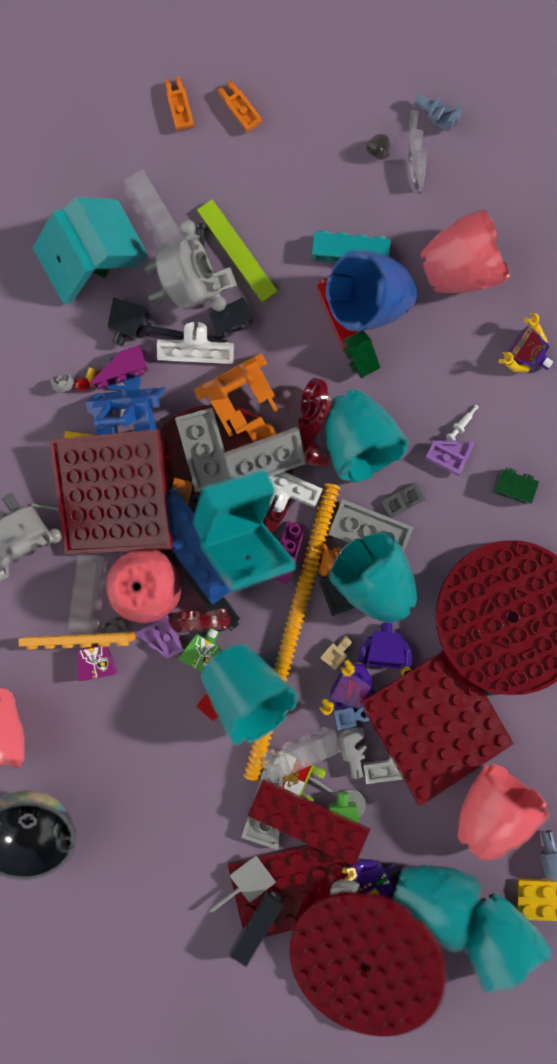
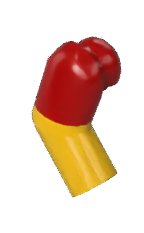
[73,368,98,391]

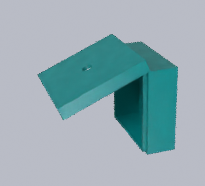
[32,197,149,305]
[193,469,295,591]

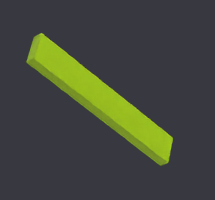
[197,199,278,303]

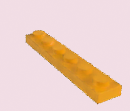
[18,632,136,649]

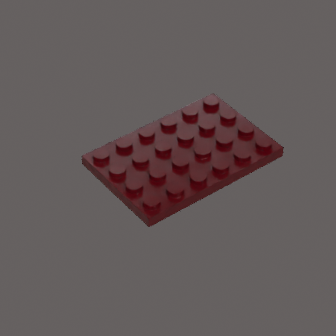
[228,844,349,937]

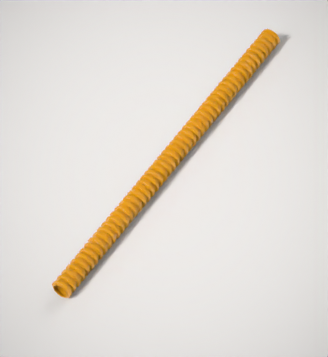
[243,483,340,781]

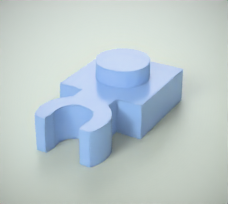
[334,706,369,730]

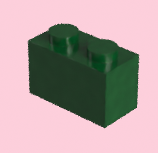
[342,330,381,378]
[492,468,539,504]

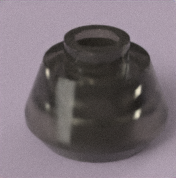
[366,134,391,160]

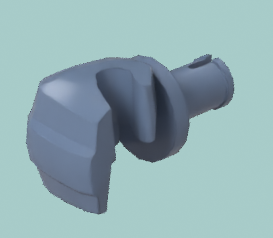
[413,93,462,131]
[540,830,557,882]

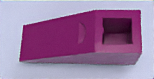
[91,345,149,390]
[270,521,306,585]

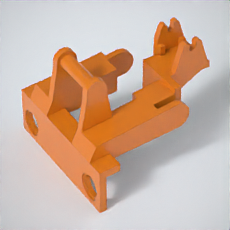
[193,353,278,443]

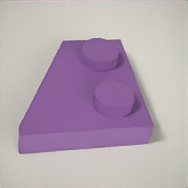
[424,440,475,476]
[135,615,185,659]

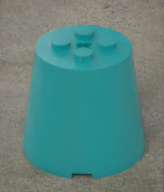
[201,644,298,745]

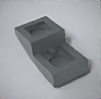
[381,483,426,518]

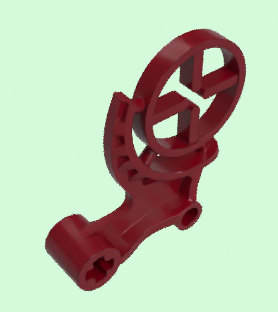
[298,378,332,467]
[172,609,230,631]

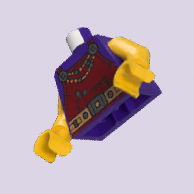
[498,312,553,373]

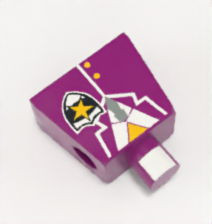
[78,643,118,682]

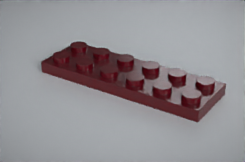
[247,779,371,866]

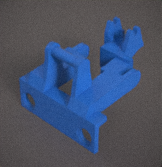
[86,387,166,435]

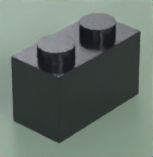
[209,298,253,338]

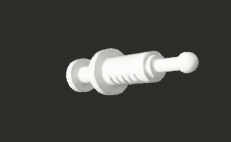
[447,405,478,441]

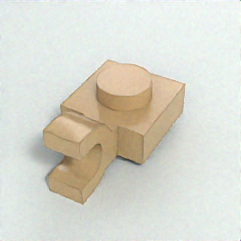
[320,636,352,670]

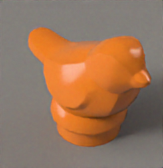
[318,543,342,577]

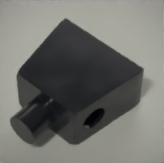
[108,297,150,347]

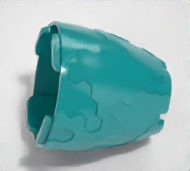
[325,389,409,483]
[329,531,417,623]
[392,865,481,953]
[464,893,552,994]

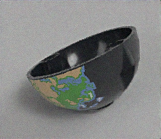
[0,790,76,879]

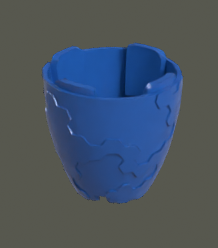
[326,249,417,331]

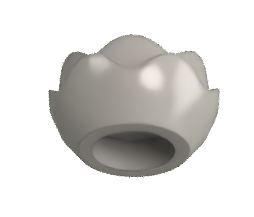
[50,374,74,392]

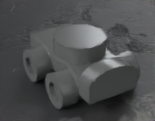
[99,617,128,633]

